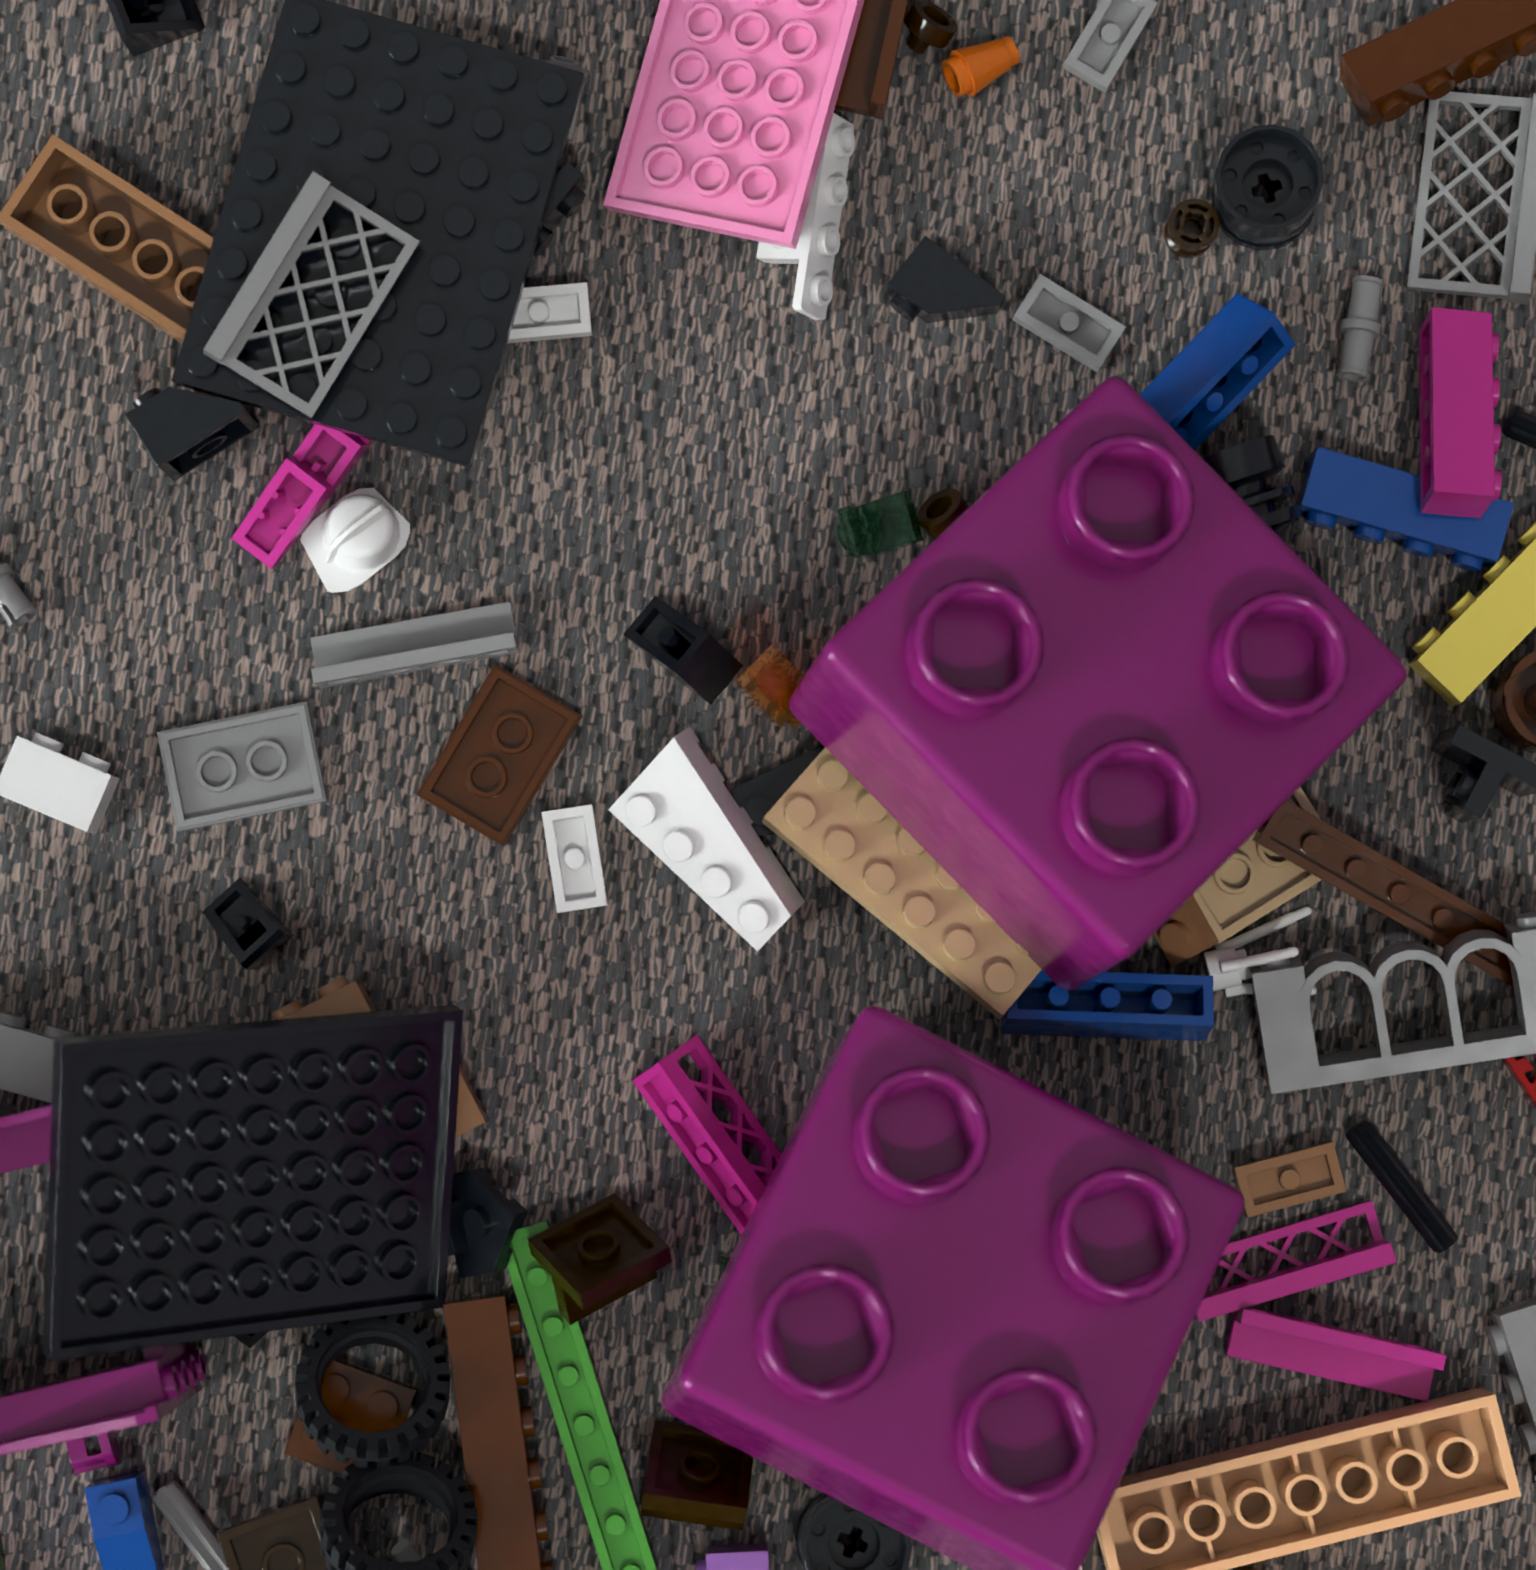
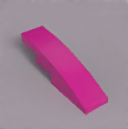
[231,424,373,569]

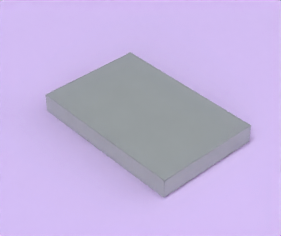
[157,701,328,832]

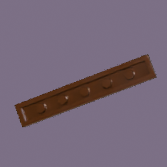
[1252,801,1514,988]

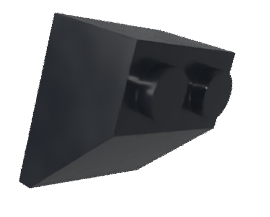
[125,387,259,481]

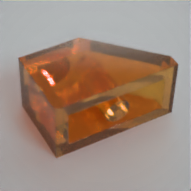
[736,643,803,731]

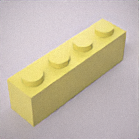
[1408,521,1536,707]

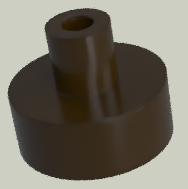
[904,0,958,54]
[917,488,970,540]

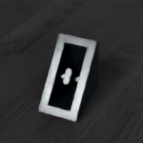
[106,0,205,57]
[203,878,294,970]

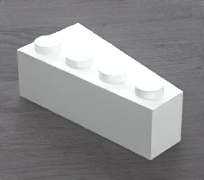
[608,726,805,951]

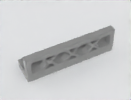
[310,601,520,689]

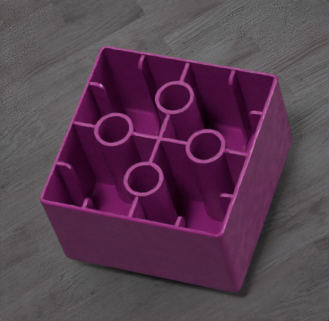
[789,377,1407,990]
[661,1006,1245,1570]

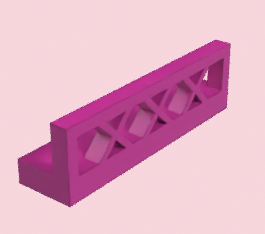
[632,1035,781,1235]
[1194,1200,1397,1322]
[1225,1307,1447,1402]

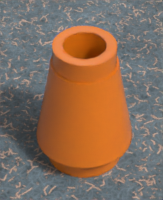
[941,36,1020,98]

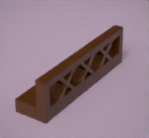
[835,0,909,119]

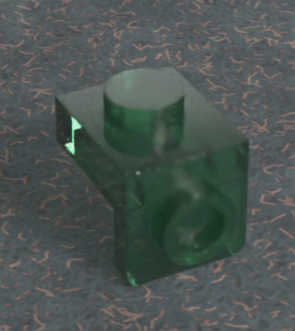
[837,491,923,558]

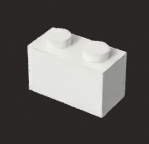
[0,732,120,834]

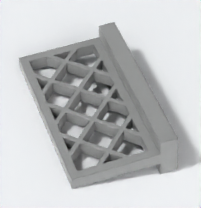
[1407,92,1536,305]
[203,171,420,419]

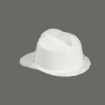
[300,488,410,593]

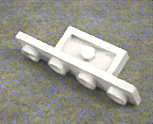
[756,113,855,320]

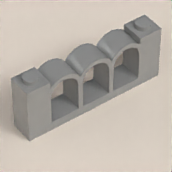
[1250,911,1536,1094]

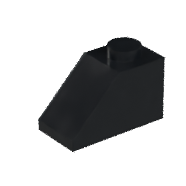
[886,236,1006,323]
[623,596,743,705]

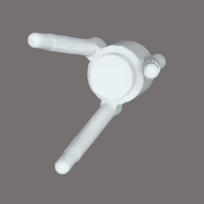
[1204,906,1317,998]

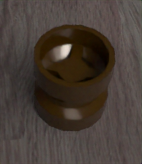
[1164,199,1219,258]

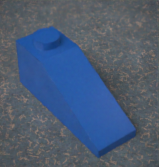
[84,1470,165,1570]

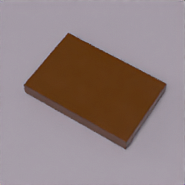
[417,664,583,847]

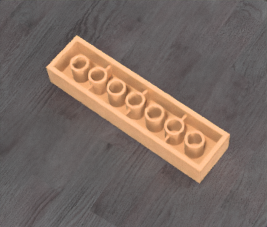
[1097,1387,1521,1570]

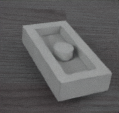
[1062,0,1158,93]
[1012,274,1126,373]

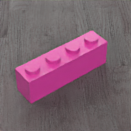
[1419,307,1502,519]

